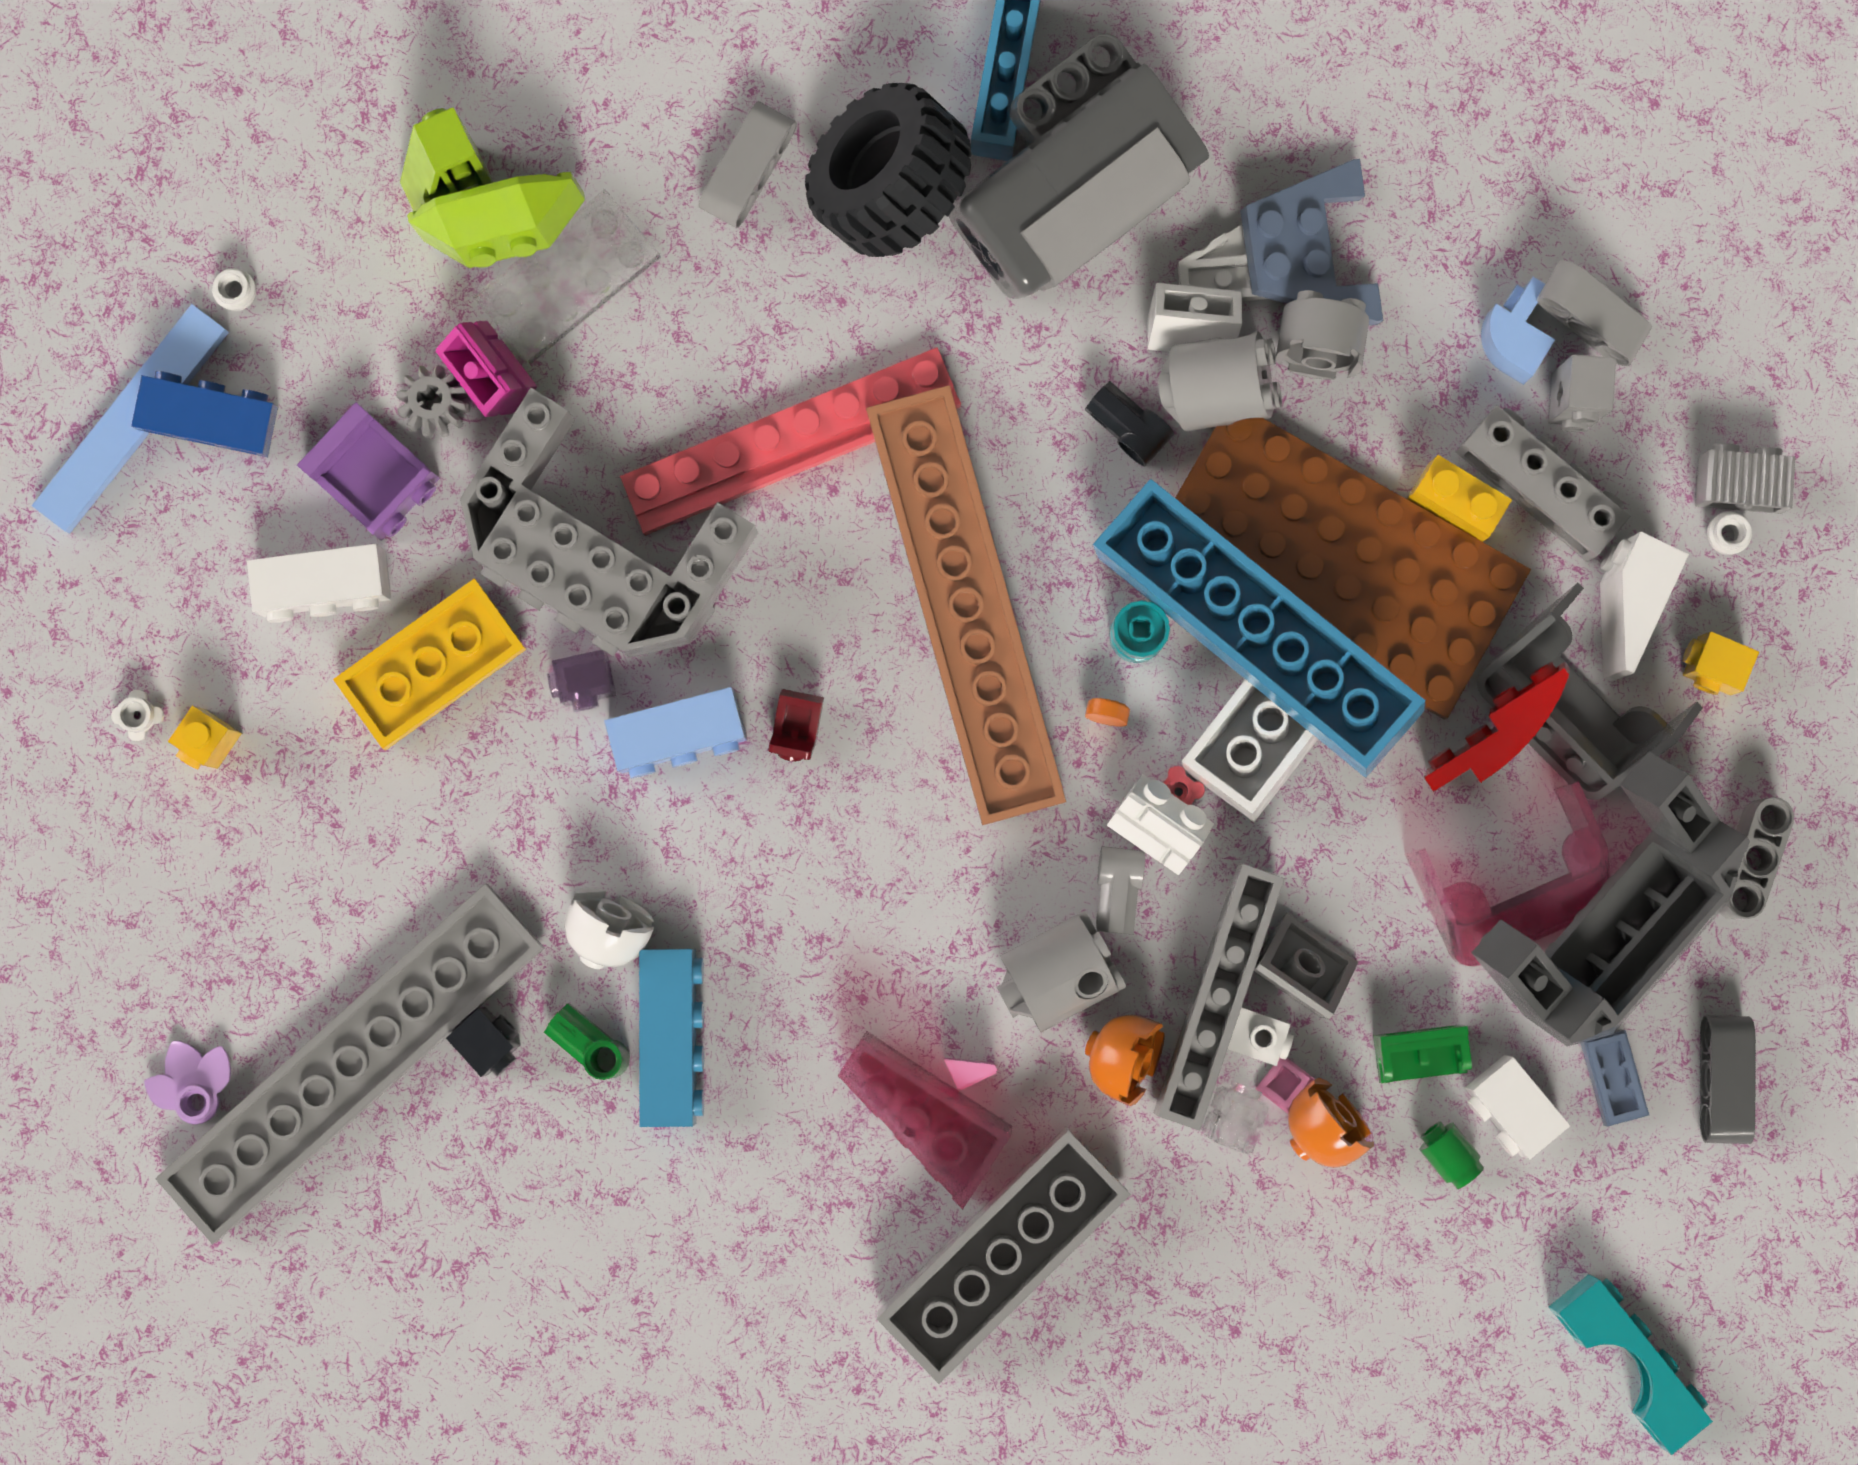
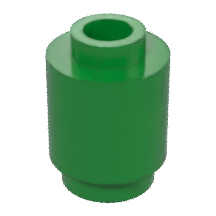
[1419,1121,1484,1189]

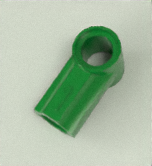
[543,1003,630,1080]

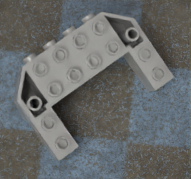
[460,388,758,658]

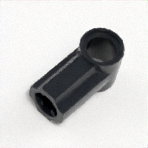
[1085,381,1174,467]

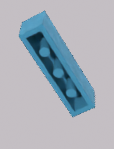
[971,0,1041,161]
[639,949,704,1127]

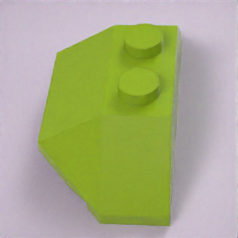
[407,172,585,268]

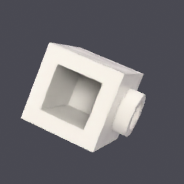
[1228,1007,1294,1066]

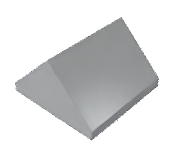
[1254,913,1358,1019]

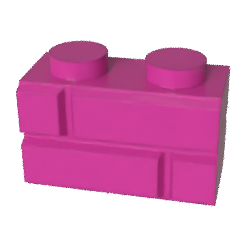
[435,321,537,418]

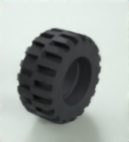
[805,83,972,257]

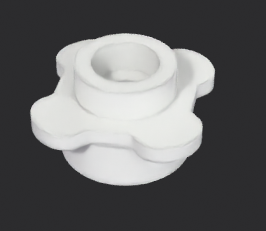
[111,690,164,741]

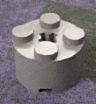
[1276,290,1369,380]

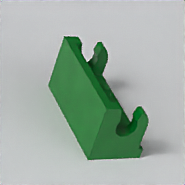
[1373,1024,1472,1084]

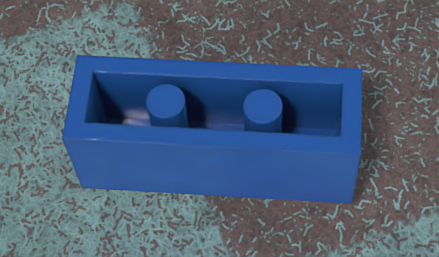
[131,371,278,458]

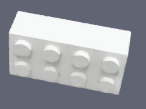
[1182,679,1318,822]

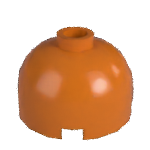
[1085,1015,1165,1106]
[1288,1077,1374,1168]

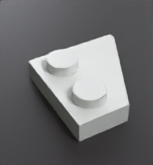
[1177,224,1267,301]

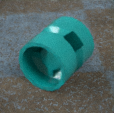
[1109,600,1170,663]

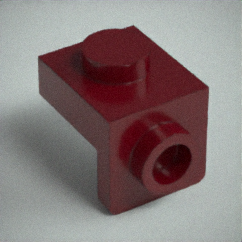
[768,689,824,762]

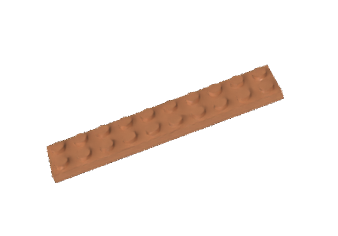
[866,385,1066,826]

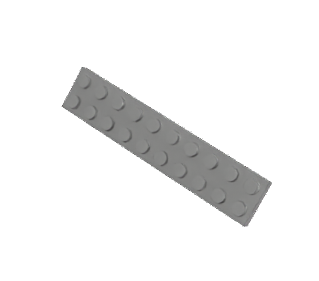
[155,884,545,1245]

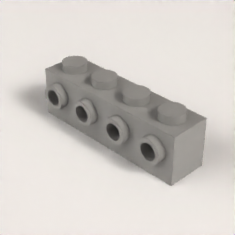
[1455,405,1631,562]

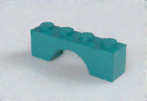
[1548,1274,1713,1455]

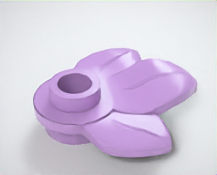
[144,1040,231,1124]

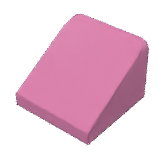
[944,1058,998,1090]
[1255,1058,1315,1114]

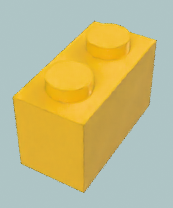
[1407,455,1512,542]

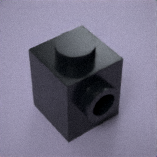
[446,1007,521,1077]

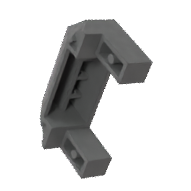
[1471,751,1750,1047]

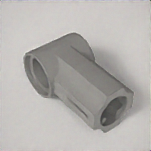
[1096,846,1145,935]

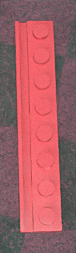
[620,347,961,536]

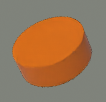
[1085,698,1130,727]

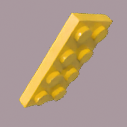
[333,578,527,750]

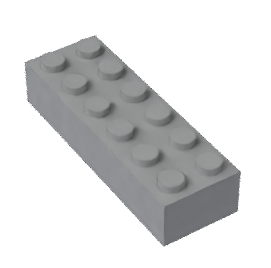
[877,1127,1131,1384]

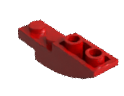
[1424,662,1570,792]

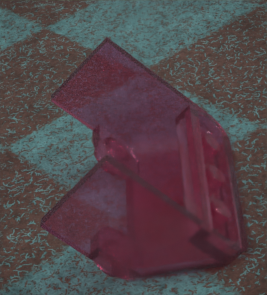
[1405,781,1611,966]

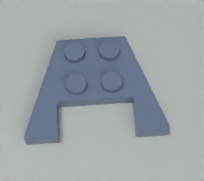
[1240,159,1384,326]

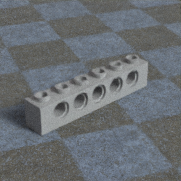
[1153,864,1285,1131]

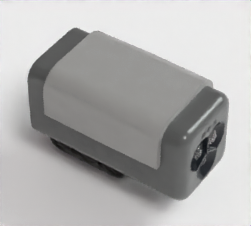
[949,34,1209,299]

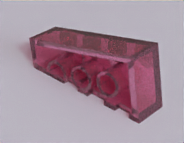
[838,1031,1013,1210]

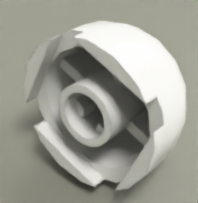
[564,888,654,969]

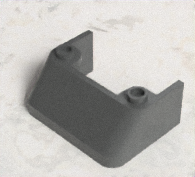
[1477,582,1703,800]

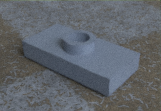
[1581,1029,1649,1127]

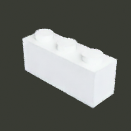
[247,544,391,623]

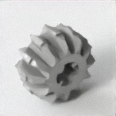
[396,365,471,439]

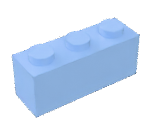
[604,687,747,778]

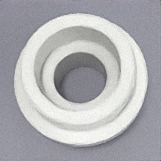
[212,268,256,311]
[1707,511,1752,555]

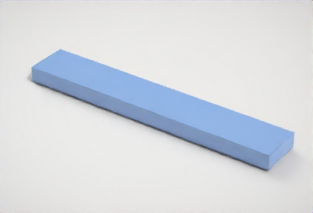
[32,304,229,534]

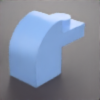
[1481,277,1555,385]

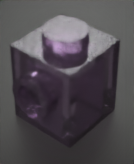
[547,650,617,712]

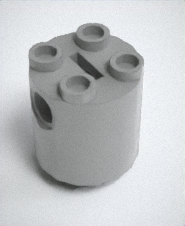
[1158,331,1282,431]
[997,911,1126,1032]

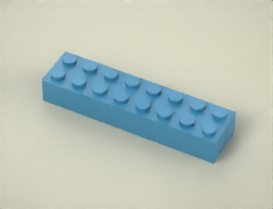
[1093,479,1426,778]

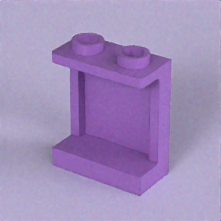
[297,402,440,541]

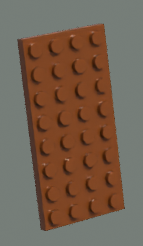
[1175,418,1532,720]

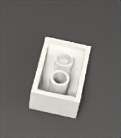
[1600,532,1689,682]

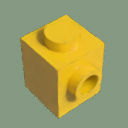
[1682,631,1759,696]
[168,705,242,770]

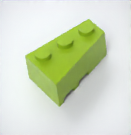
[400,107,493,211]

